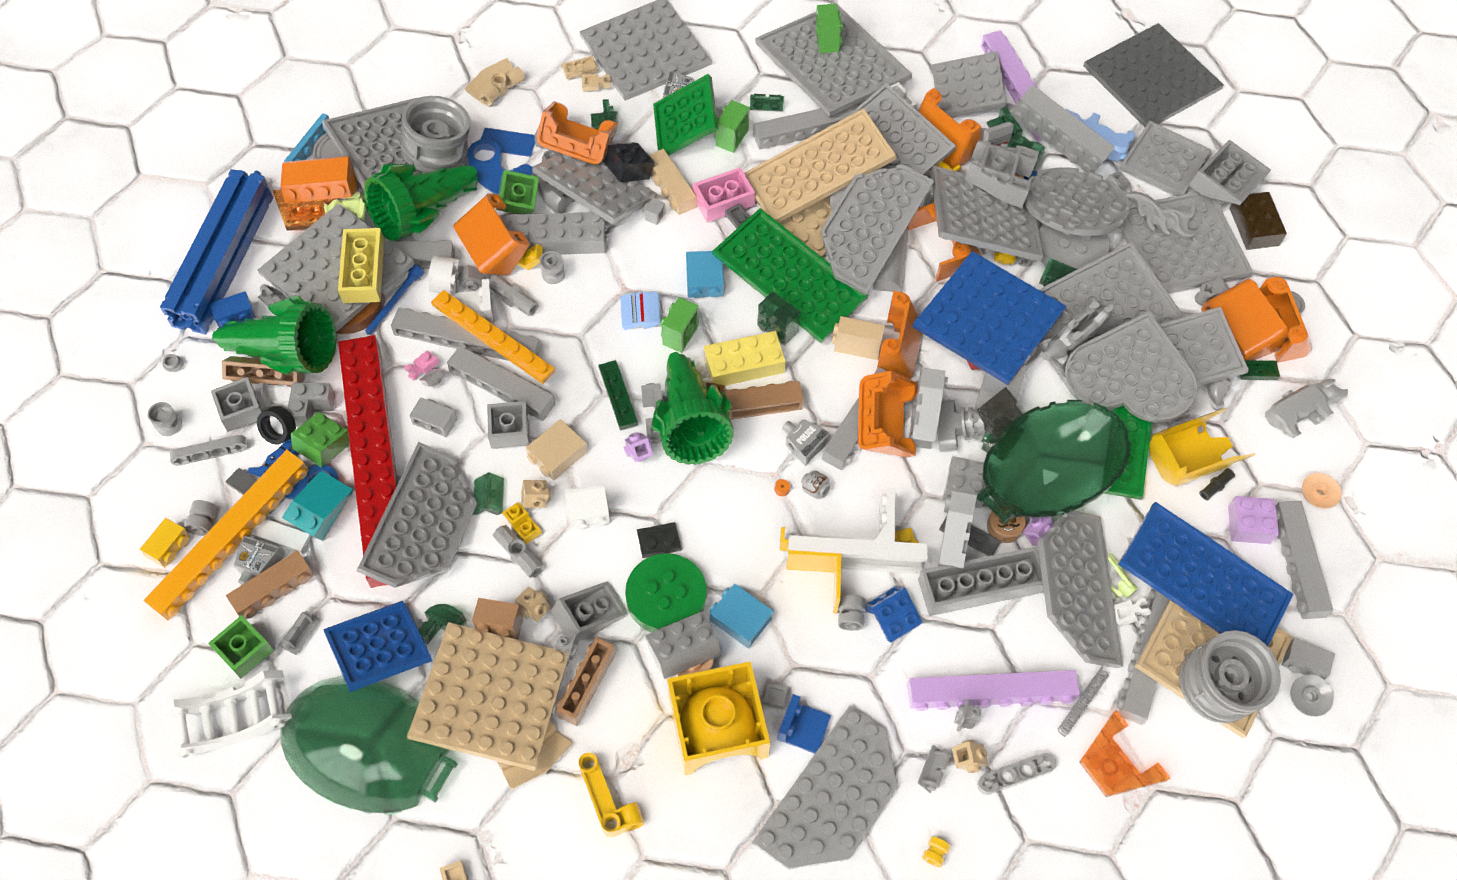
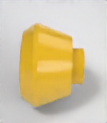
[994,252,1017,265]

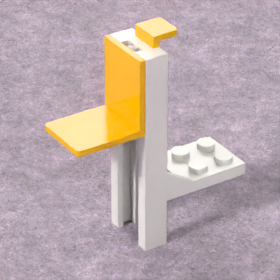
[779,487,927,614]

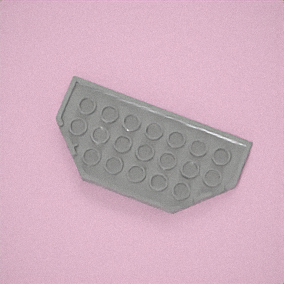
[820,164,934,296]
[356,441,477,588]
[1037,509,1123,669]
[752,705,898,870]

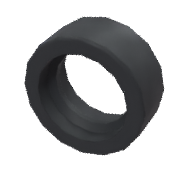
[257,406,296,445]

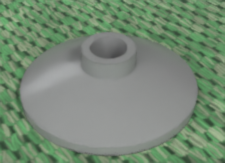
[1290,674,1334,717]

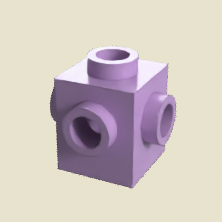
[623,432,653,462]
[1023,515,1054,546]

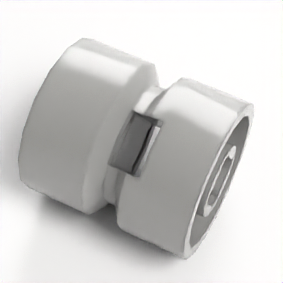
[539,251,565,285]
[147,402,181,436]
[184,500,218,536]
[837,594,865,631]

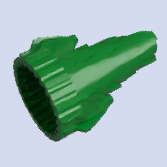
[364,164,478,241]
[212,295,337,374]
[652,352,734,465]

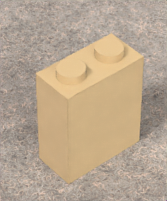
[832,316,885,360]
[526,419,588,481]

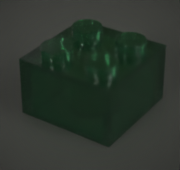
[757,291,801,346]

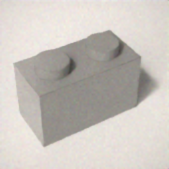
[409,397,457,438]
[1282,637,1335,680]

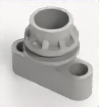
[938,400,986,452]

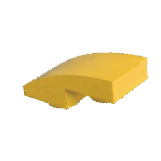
[502,502,542,544]

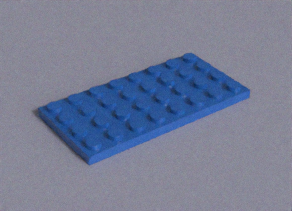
[1118,501,1294,647]

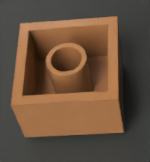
[472,597,523,640]

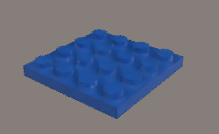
[323,601,432,692]

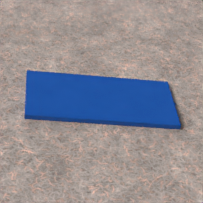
[480,127,535,157]

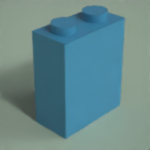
[686,251,724,298]
[709,583,774,649]

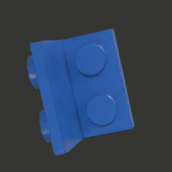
[865,585,922,643]
[777,694,831,754]

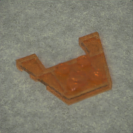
[273,190,340,231]
[1079,710,1171,798]

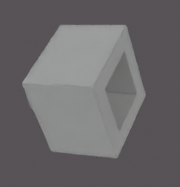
[643,197,666,225]
[459,265,484,291]

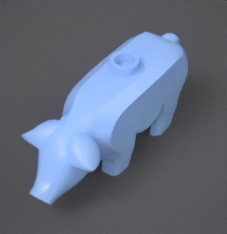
[1066,109,1135,161]

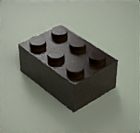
[1229,192,1287,250]

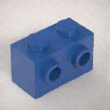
[209,291,256,327]

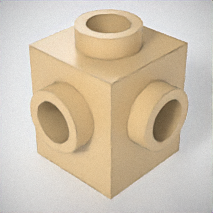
[520,480,551,508]
[514,586,551,622]
[952,740,988,773]

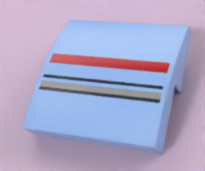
[620,292,661,330]

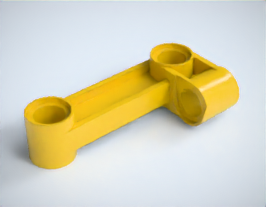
[578,752,645,838]

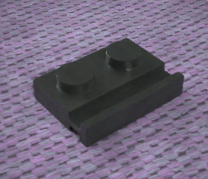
[637,522,681,558]

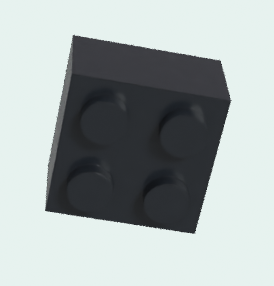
[604,142,655,182]

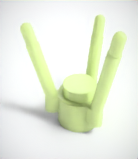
[1108,553,1138,599]

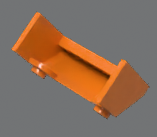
[907,203,983,282]

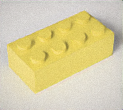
[338,228,385,303]
[704,331,786,386]

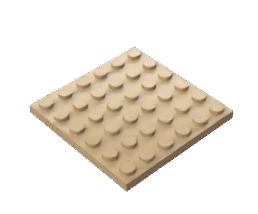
[1134,600,1293,739]
[407,622,568,771]

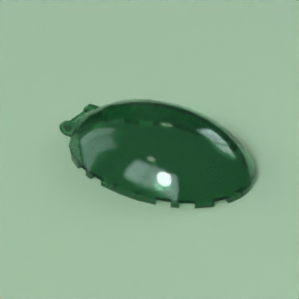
[976,399,1131,525]
[280,676,458,815]

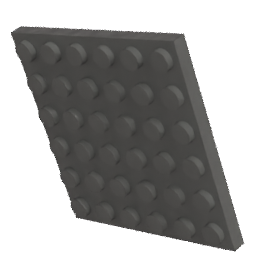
[1083,23,1224,127]

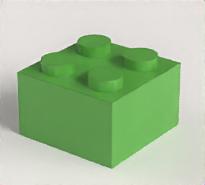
[816,3,843,53]
[714,100,750,153]
[496,170,539,214]
[660,297,699,353]
[291,412,349,468]
[208,615,274,679]

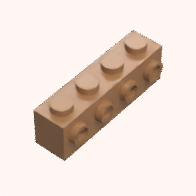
[222,356,305,387]
[556,637,616,726]

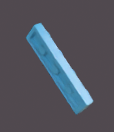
[284,113,330,162]

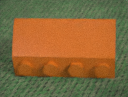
[280,156,359,203]

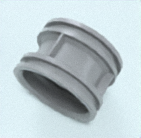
[400,96,470,173]
[1179,630,1281,724]

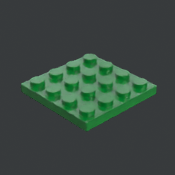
[653,74,719,156]

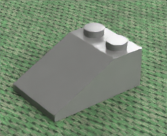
[975,364,1027,420]
[550,581,628,642]

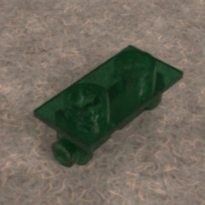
[750,93,784,111]

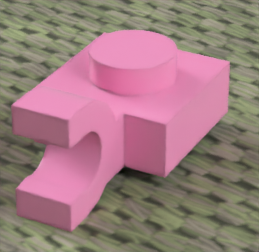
[404,350,440,381]

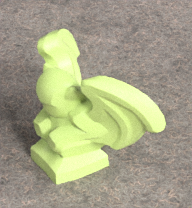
[324,192,367,222]

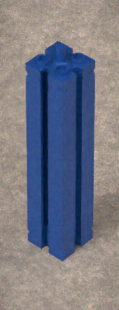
[160,169,273,335]

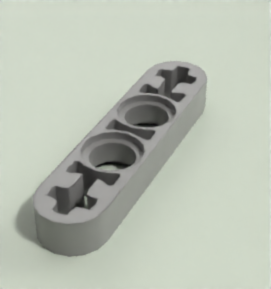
[169,435,248,466]
[977,753,1057,795]

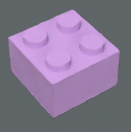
[1228,496,1279,544]

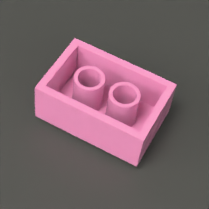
[693,167,755,223]

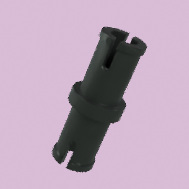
[1199,468,1235,501]

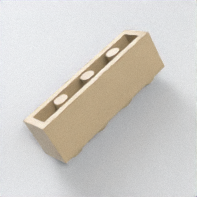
[649,149,697,216]

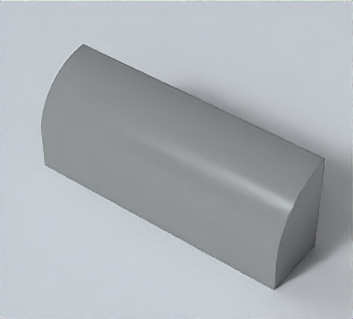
[873,229,908,292]

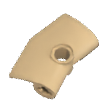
[465,58,525,106]
[497,722,572,789]

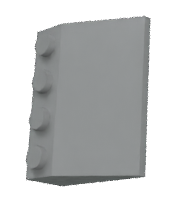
[1189,139,1271,205]

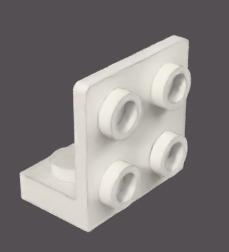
[455,279,494,322]

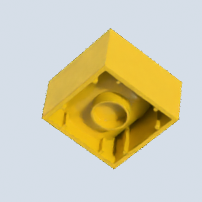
[667,661,770,776]

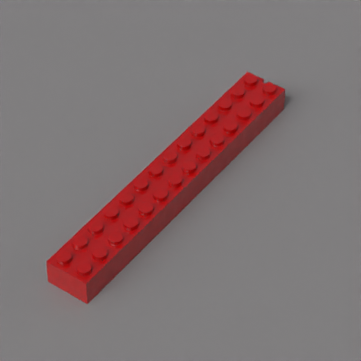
[338,335,398,588]

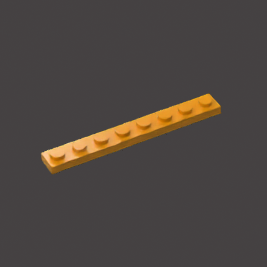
[431,290,555,384]

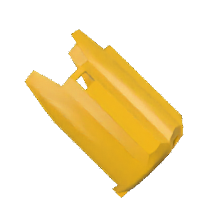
[1149,407,1256,487]

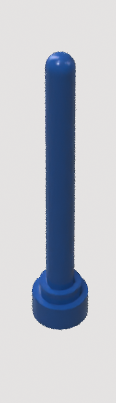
[365,265,425,335]

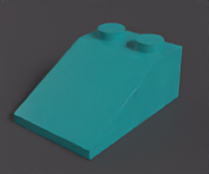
[281,471,354,541]

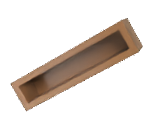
[725,381,804,420]
[225,550,315,619]

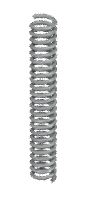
[1057,667,1109,737]

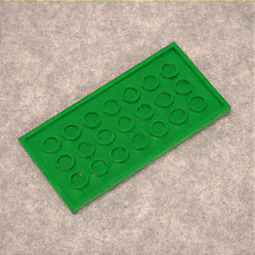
[712,208,869,343]

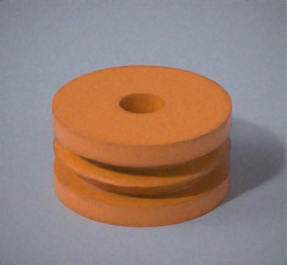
[774,479,790,497]

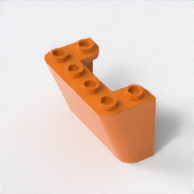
[453,193,530,276]
[1201,278,1289,360]

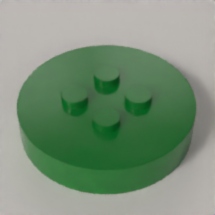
[625,553,707,632]

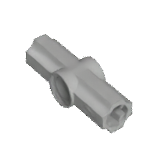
[489,274,539,316]
[492,524,544,578]

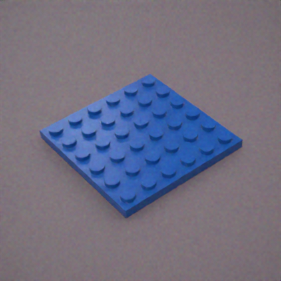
[912,251,1066,385]

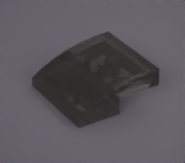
[977,387,1027,443]

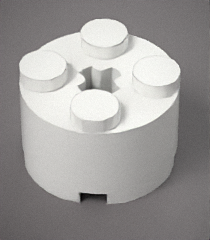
[428,256,460,295]

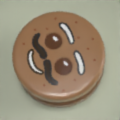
[987,504,1026,543]

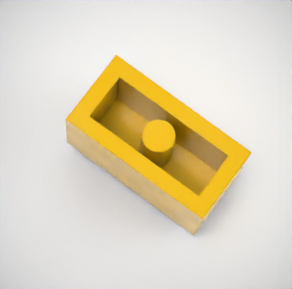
[139,517,191,568]

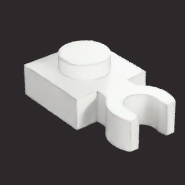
[1114,598,1152,627]

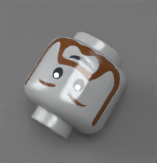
[801,470,831,499]

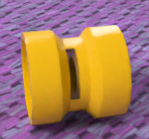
[922,836,951,868]

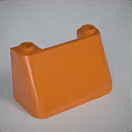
[918,88,982,169]
[537,101,619,164]
[1259,277,1312,363]
[877,291,922,379]
[858,371,917,457]

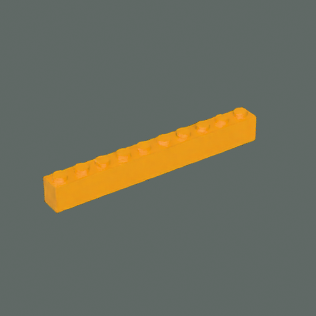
[143,450,309,621]

